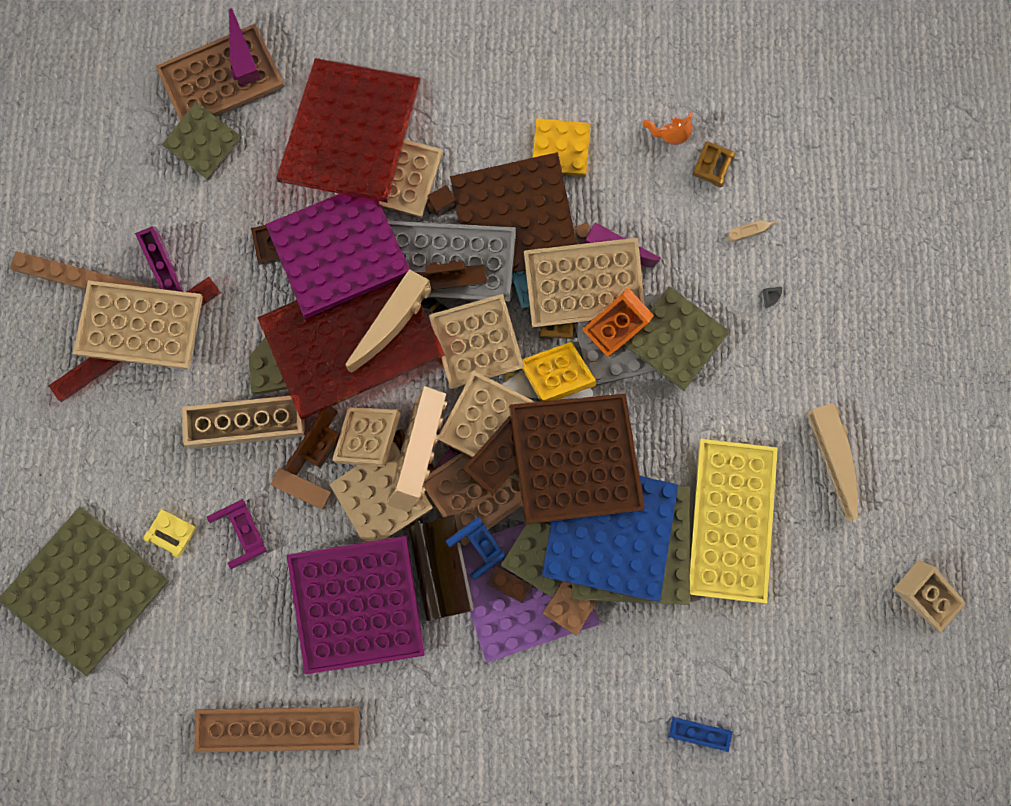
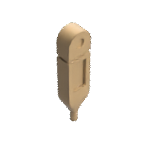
[728,220,777,242]

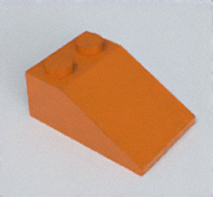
[582,287,654,357]

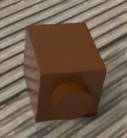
[426,185,456,217]

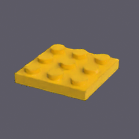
[533,118,590,177]
[522,342,596,401]

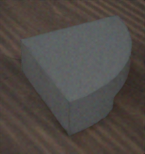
[762,287,782,308]

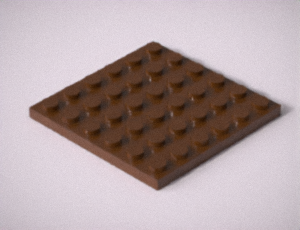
[450,152,577,273]
[509,393,645,525]

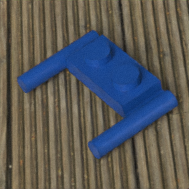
[446,517,506,581]

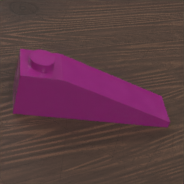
[229,8,261,86]
[583,222,661,268]
[135,226,184,292]

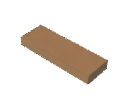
[270,468,332,510]

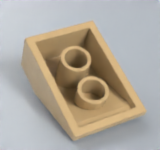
[894,560,966,633]

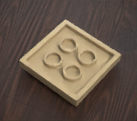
[332,407,401,467]

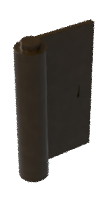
[408,514,474,621]

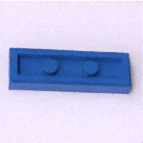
[668,716,733,752]

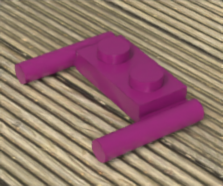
[207,499,267,569]

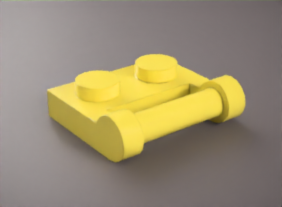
[143,509,197,558]

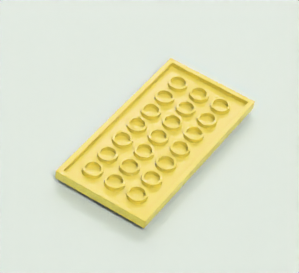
[690,439,778,604]

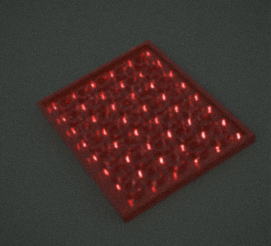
[276,58,420,203]
[257,278,445,420]

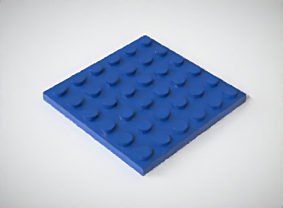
[541,476,678,602]

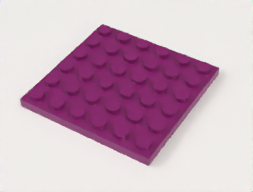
[266,182,410,319]
[286,535,425,675]

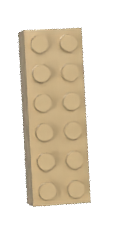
[386,386,447,512]
[182,395,306,449]

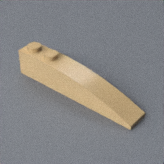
[345,269,431,373]
[807,403,858,521]

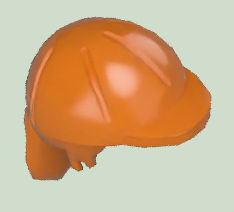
[643,112,693,145]

